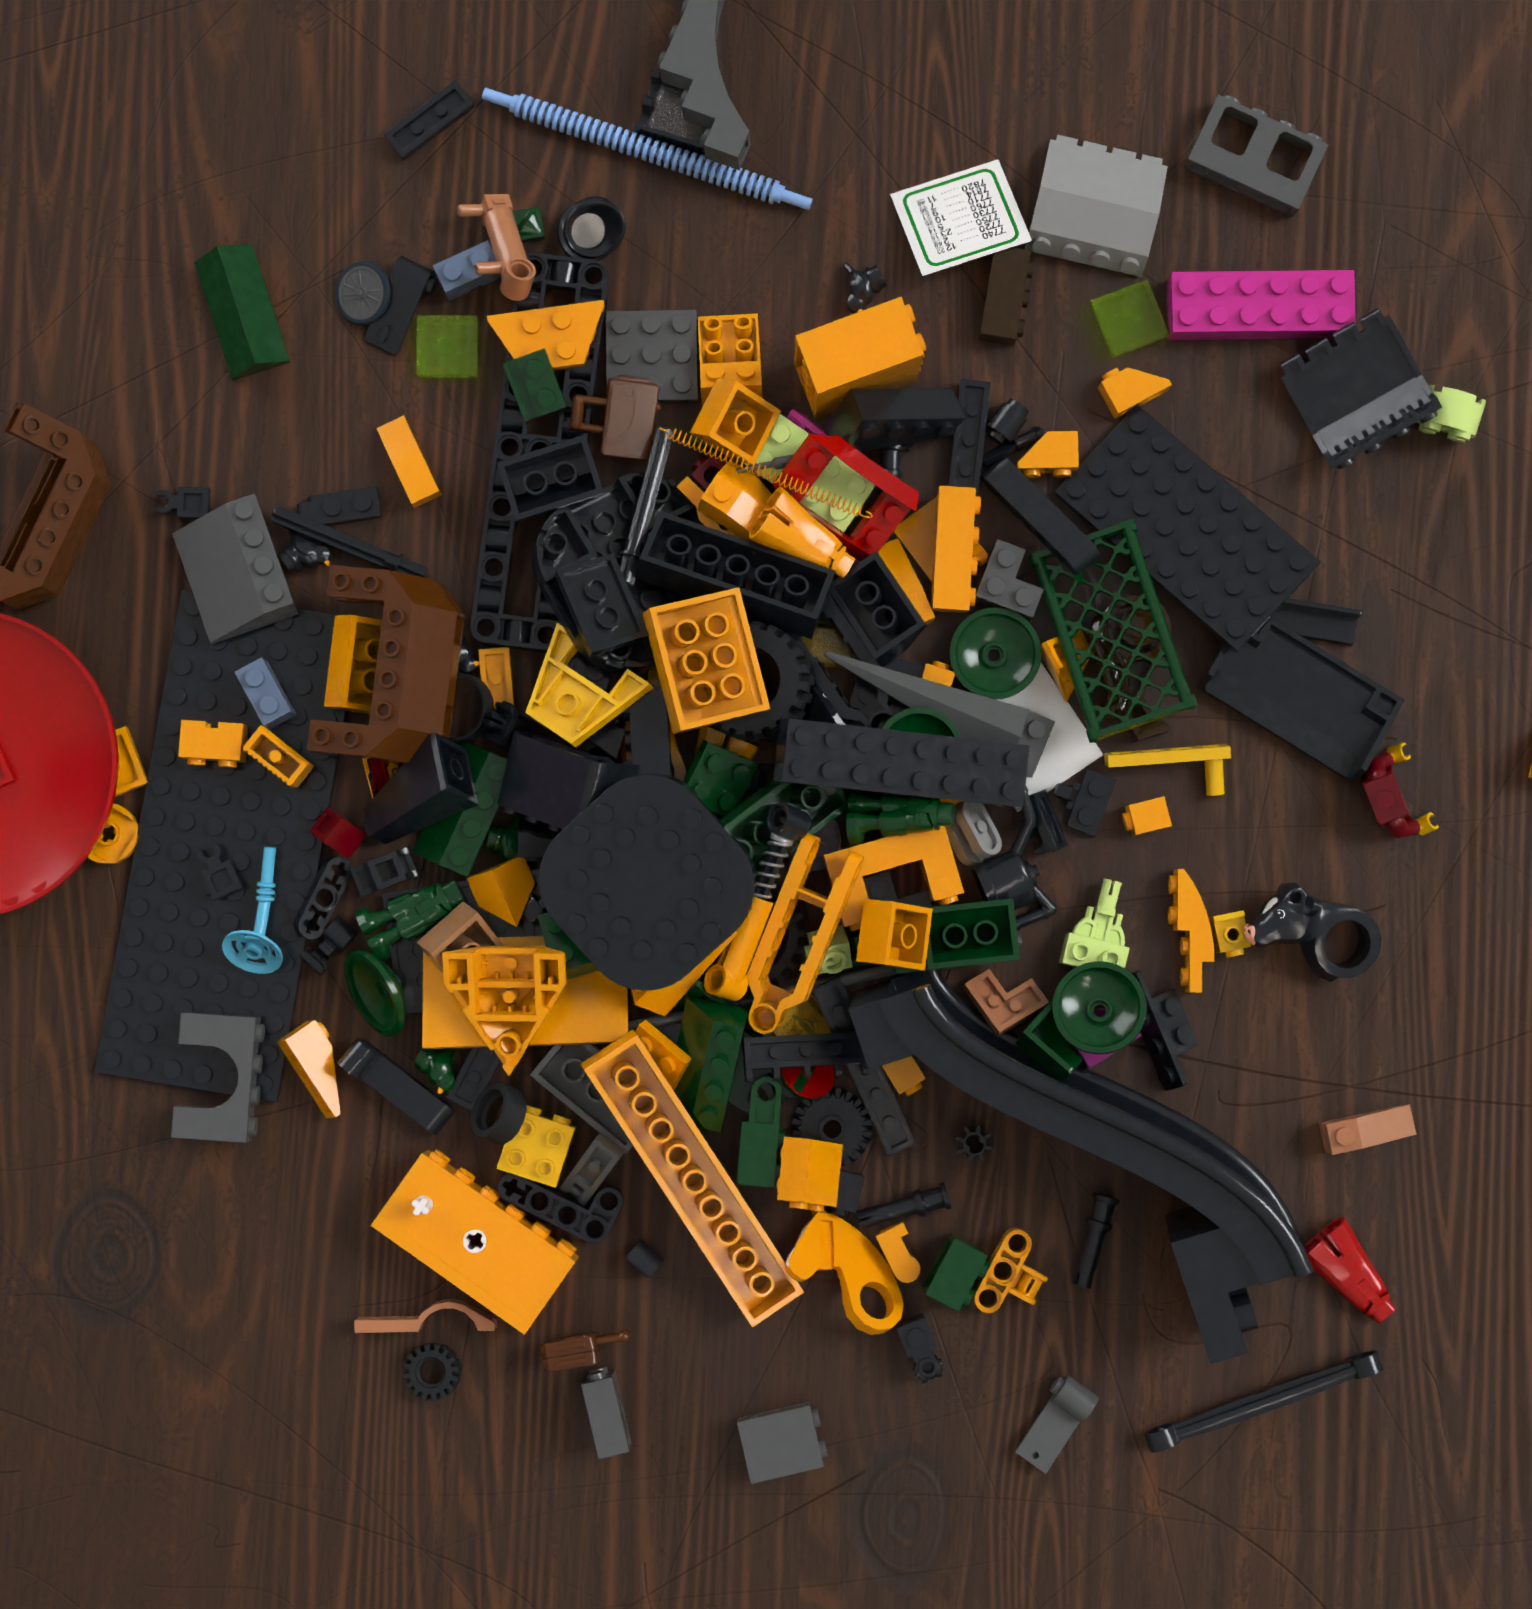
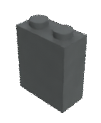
[581,1366,632,1459]
[737,1401,828,1484]

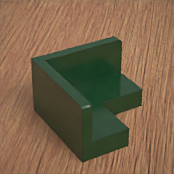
[1015,999,1084,1083]

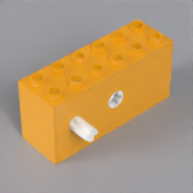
[371,1149,579,1335]

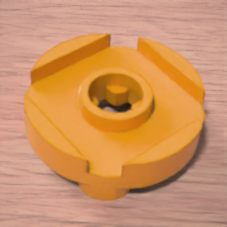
[88,803,139,864]

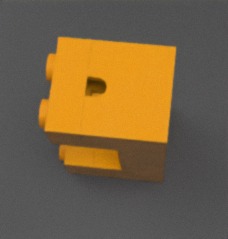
[822,826,964,931]

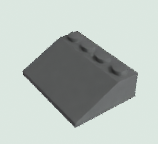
[172,493,298,645]

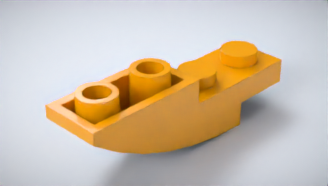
[1168,869,1214,993]

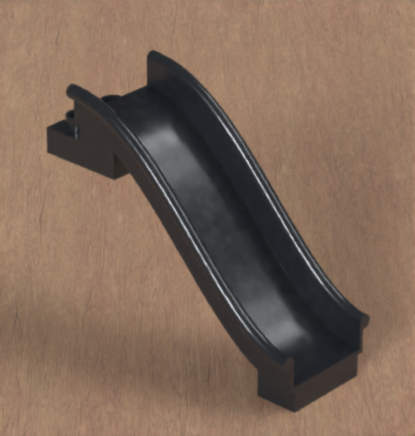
[848,969,1314,1364]

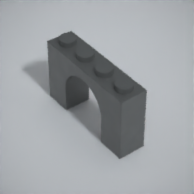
[171,1012,265,1143]

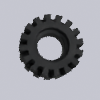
[403,1342,462,1401]

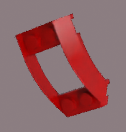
[773,434,919,562]

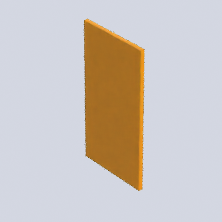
[422,936,628,1049]

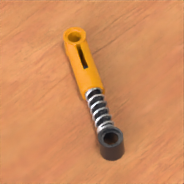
[704,802,811,1001]

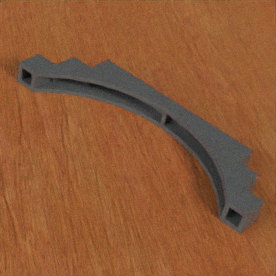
[657,0,751,170]

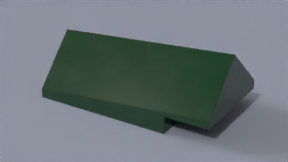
[194,245,290,380]
[895,898,1020,974]

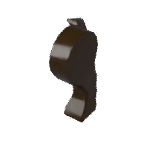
[1090,595,1171,742]

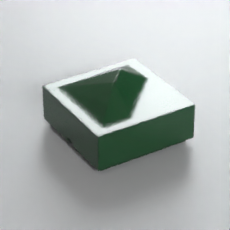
[512,207,545,243]

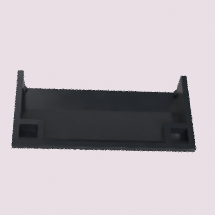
[1197,617,1405,784]

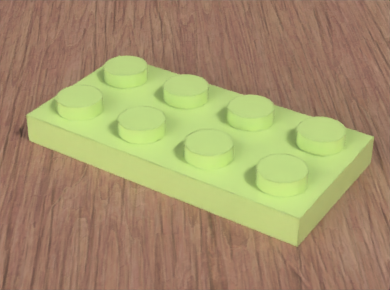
[743,414,876,533]

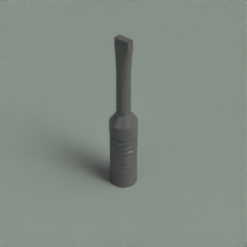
[736,454,794,473]

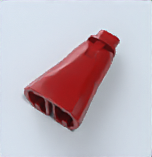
[1303,1217,1396,1324]

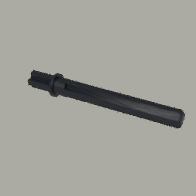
[620,426,673,587]
[271,506,429,578]

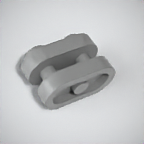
[945,801,1002,866]

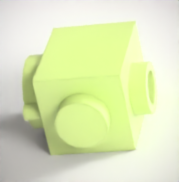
[803,925,852,975]

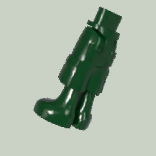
[846,791,954,846]
[355,880,465,961]

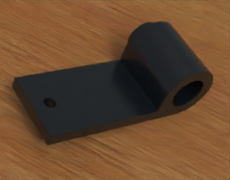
[364,256,438,355]

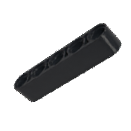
[980,456,1101,576]

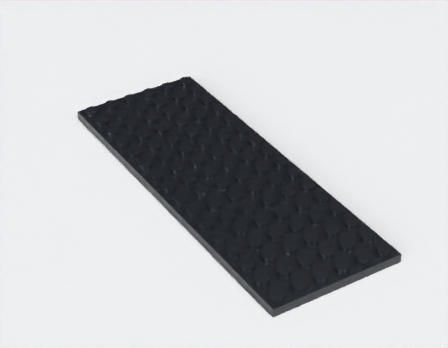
[95,590,347,1102]

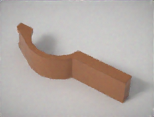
[354,1298,498,1333]

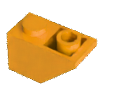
[1016,431,1079,479]

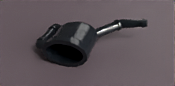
[971,785,1057,931]

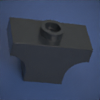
[349,847,418,898]

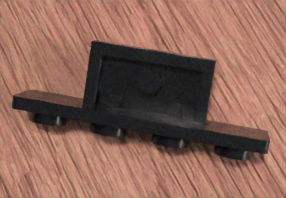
[1131,970,1198,1091]

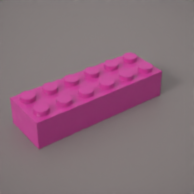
[1166,270,1356,340]

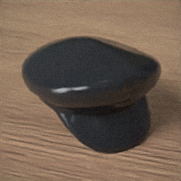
[557,196,627,261]

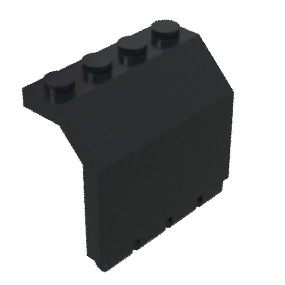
[1280,308,1443,469]

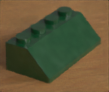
[412,741,507,877]
[674,996,748,1133]

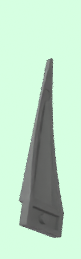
[823,651,1055,778]

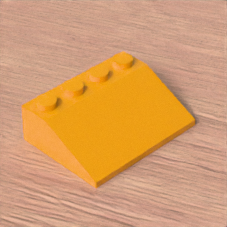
[642,587,770,735]

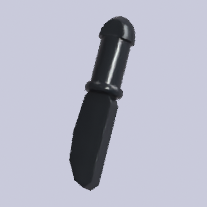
[982,427,1045,466]

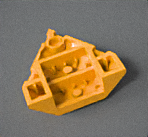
[442,946,567,1076]

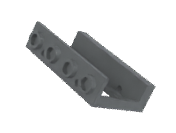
[1184,94,1329,217]

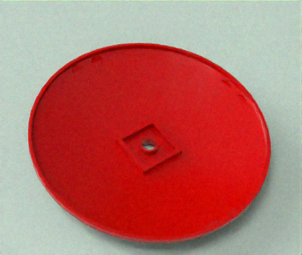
[0,613,119,914]

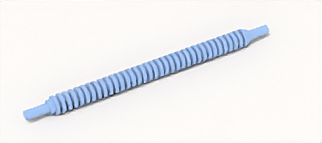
[482,87,813,210]

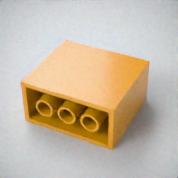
[794,297,926,419]

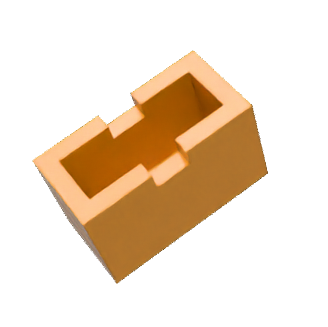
[178,720,248,768]

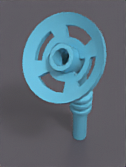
[222,847,283,974]

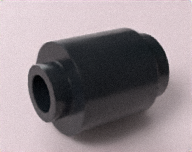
[986,398,1029,445]

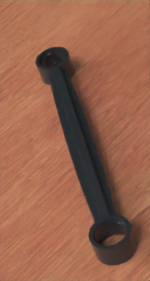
[1144,1350,1384,1453]

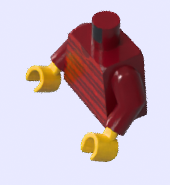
[1362,743,1439,838]

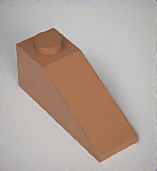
[1319,1104,1417,1155]

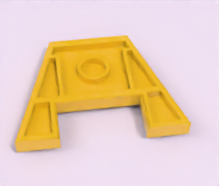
[525,623,654,748]

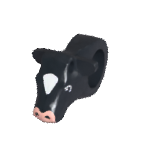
[1243,883,1382,982]

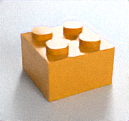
[690,378,781,465]
[856,899,933,971]

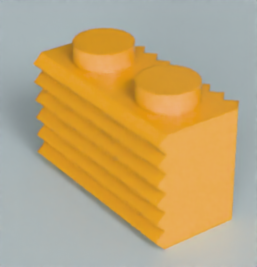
[243,725,314,788]

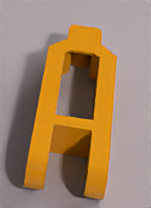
[747,833,864,1034]

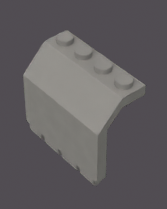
[1025,134,1168,277]

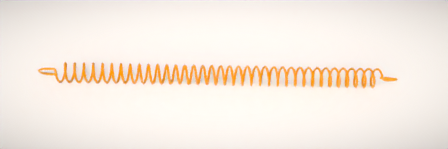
[659,428,873,518]

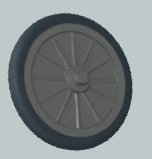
[335,261,391,325]

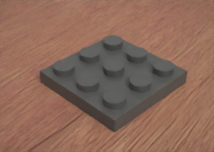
[606,310,698,402]

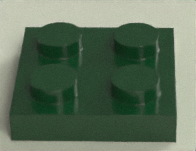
[683,739,758,816]

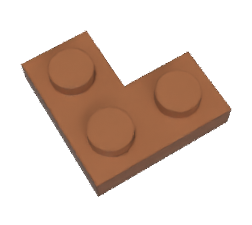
[963,969,1049,1037]

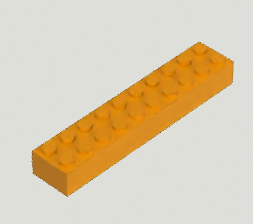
[580,1029,804,1327]

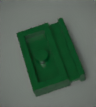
[503,348,567,422]

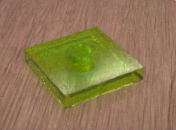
[1090,279,1169,358]
[416,315,478,378]

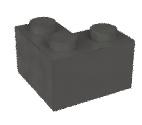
[975,539,1044,622]

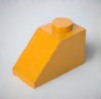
[1098,367,1172,419]

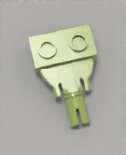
[1059,878,1130,968]

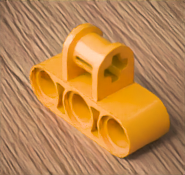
[973,1227,1048,1313]

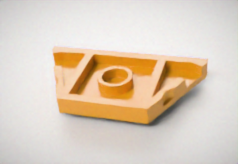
[487,300,605,370]

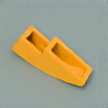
[376,415,442,508]

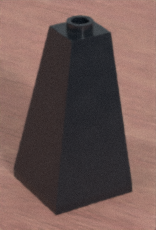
[364,733,479,844]

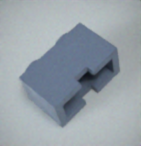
[433,240,501,301]
[235,657,297,729]

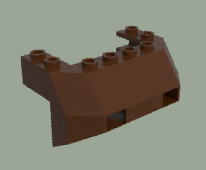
[0,402,112,610]
[307,565,465,766]

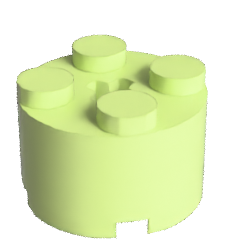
[1417,385,1486,443]

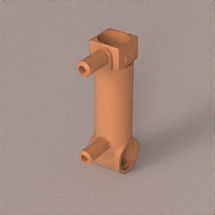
[457,194,536,301]

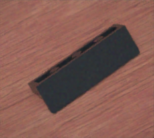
[1271,598,1363,646]

